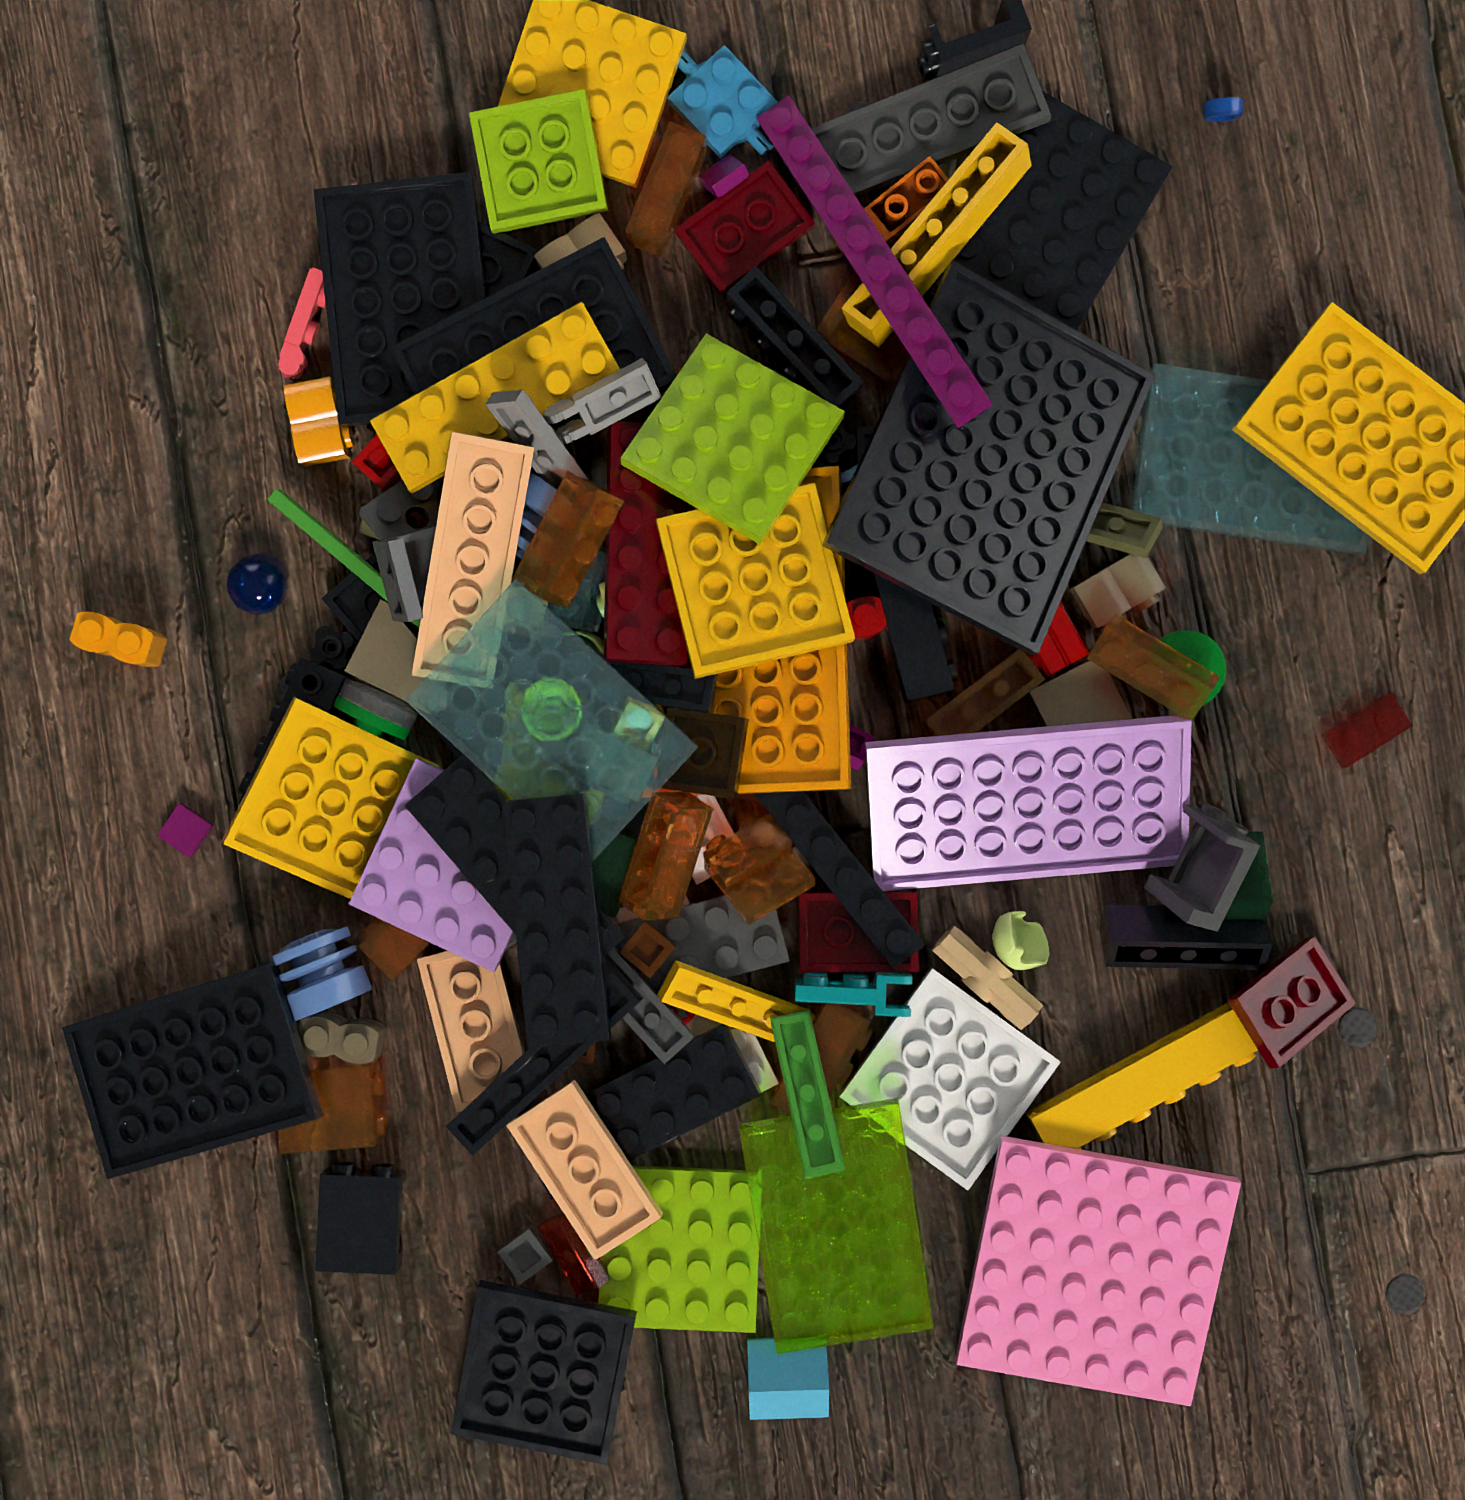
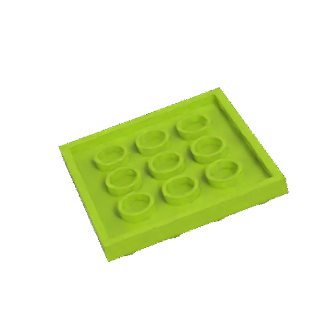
[621,333,845,545]
[598,1165,762,1333]

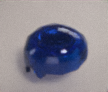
[227,553,289,615]

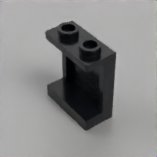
[917,0,1032,81]
[315,1162,406,1275]

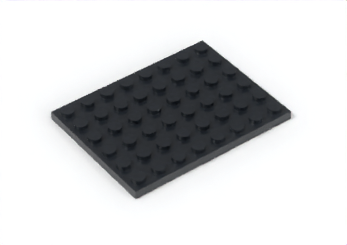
[822,261,1155,656]

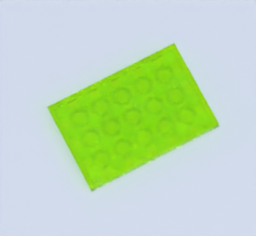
[739,1098,934,1354]

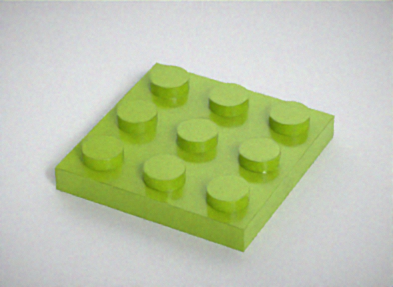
[469,89,609,234]

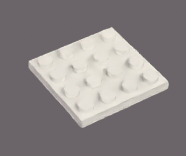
[839,967,1060,1190]

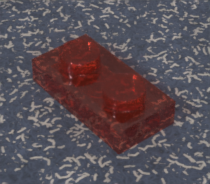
[1321,693,1412,768]
[537,1213,610,1295]

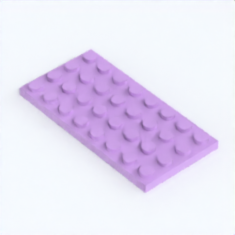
[865,714,1192,891]

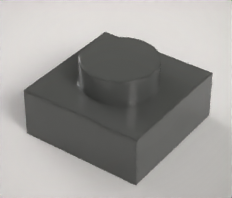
[497,1226,554,1285]

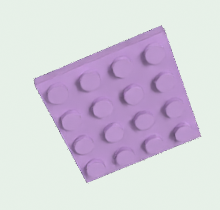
[349,758,514,972]

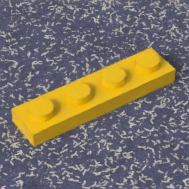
[657,960,815,1042]

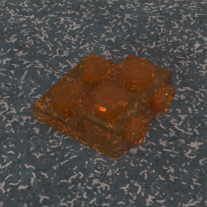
[703,814,815,925]

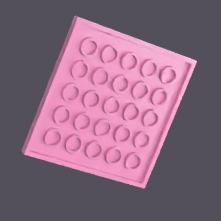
[955,1135,1241,1406]

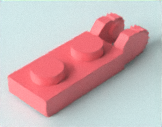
[277,267,326,381]

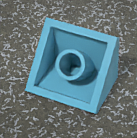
[747,1336,829,1420]

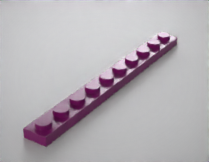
[756,95,992,428]

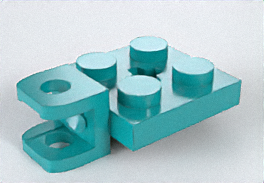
[794,972,913,1017]

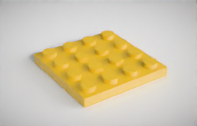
[498,0,687,188]
[656,483,855,679]
[222,697,439,899]

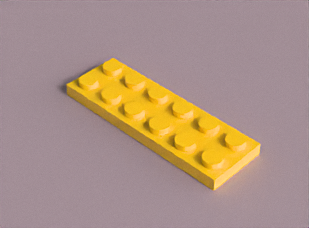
[370,302,620,493]

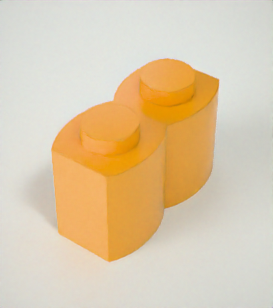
[283,377,355,467]
[69,612,167,667]

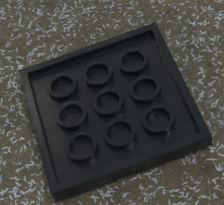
[451,1280,637,1465]

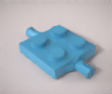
[667,45,778,159]

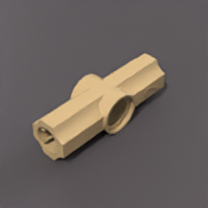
[931,925,1043,1030]

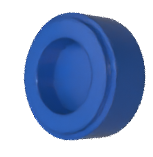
[1203,97,1243,122]

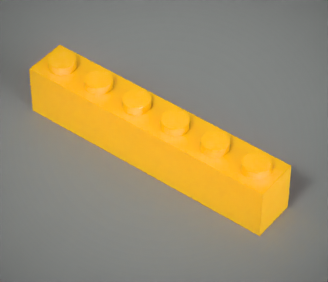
[842,122,1032,348]
[1025,1002,1258,1150]

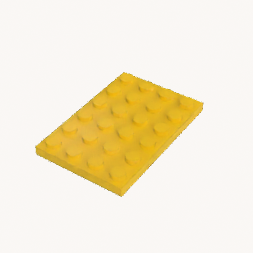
[1231,302,1465,574]

